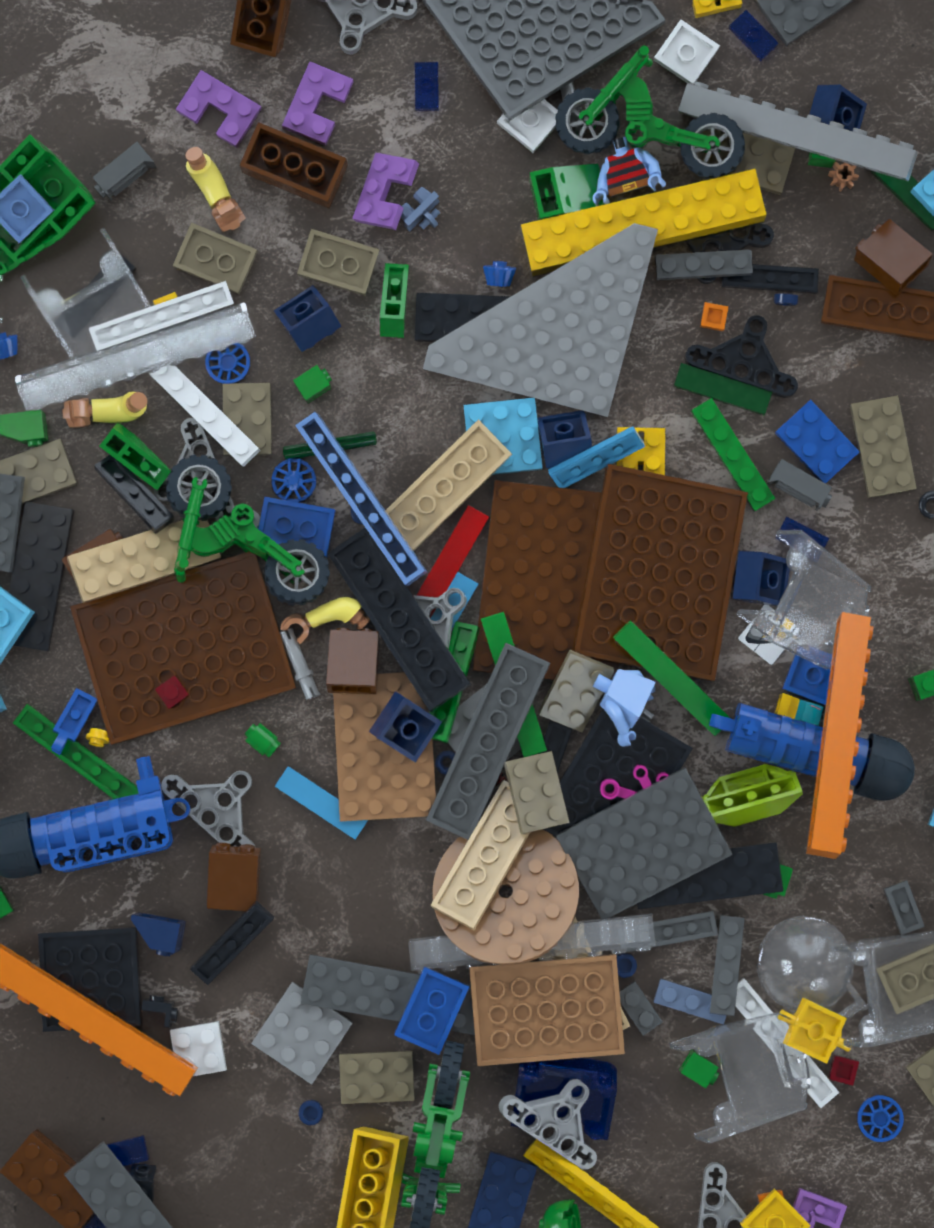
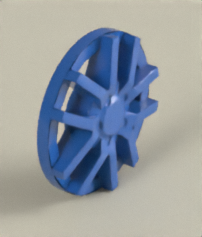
[205,340,250,384]
[271,458,316,503]
[857,1095,904,1142]

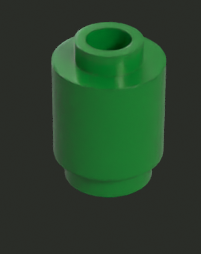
[244,723,281,758]

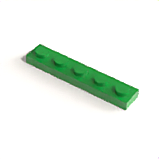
[691,398,775,512]
[430,621,480,743]

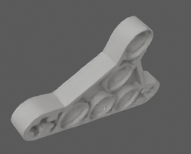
[318,0,417,54]
[154,418,235,521]
[413,588,467,649]
[161,771,256,848]
[499,1079,597,1169]
[698,1162,747,1228]

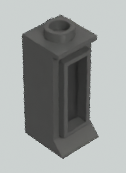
[93,142,157,201]
[766,459,832,511]

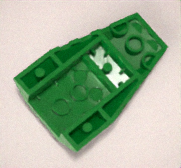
[0,134,96,277]

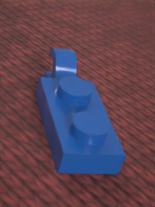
[51,688,98,755]

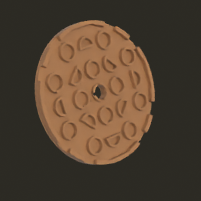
[433,829,579,966]

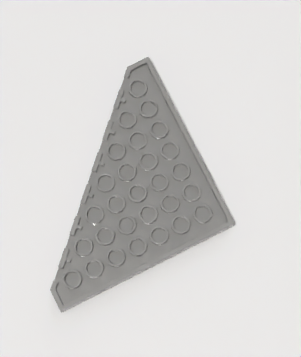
[423,223,658,417]

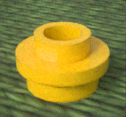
[85,728,109,747]

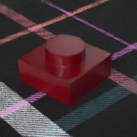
[155,675,189,709]
[828,1055,859,1086]

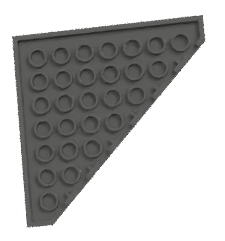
[422,0,665,121]

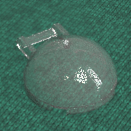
[757,916,868,1020]

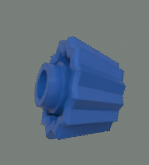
[483,261,516,287]
[0,332,17,359]

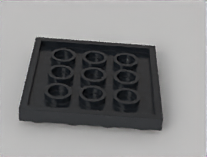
[38,927,142,1032]

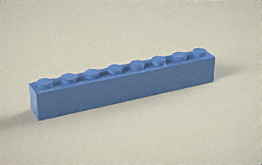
[295,412,427,586]

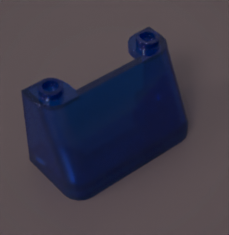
[511,1058,617,1140]

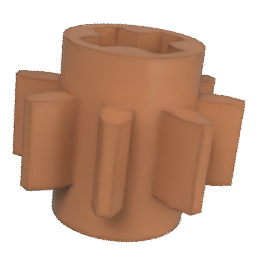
[828,162,859,191]

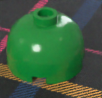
[539,1199,581,1228]

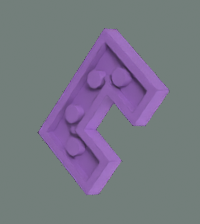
[282,62,354,146]
[176,70,262,148]
[352,153,419,230]
[793,1188,847,1228]

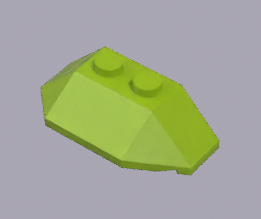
[702,764,803,827]

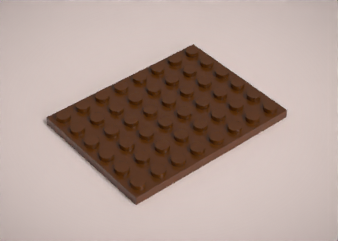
[573,464,748,681]
[473,480,619,680]
[70,552,297,745]

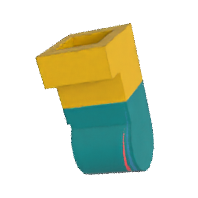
[774,693,824,726]

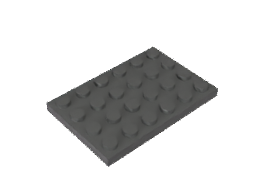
[556,767,733,921]

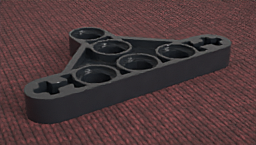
[685,223,774,284]
[685,315,798,398]

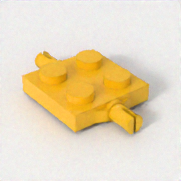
[778,997,852,1064]

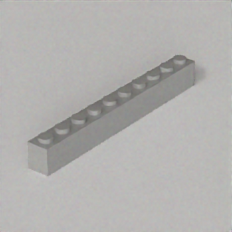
[678,81,918,181]

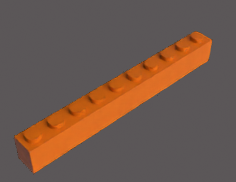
[806,612,874,859]
[0,943,198,1096]

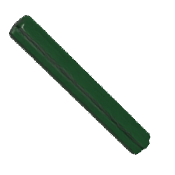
[283,431,377,460]

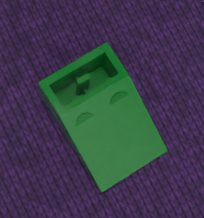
[529,164,605,220]

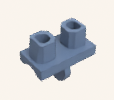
[401,187,440,232]

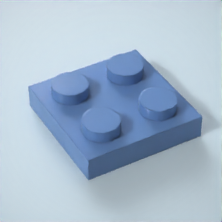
[0,175,55,243]

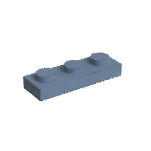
[653,978,726,1025]

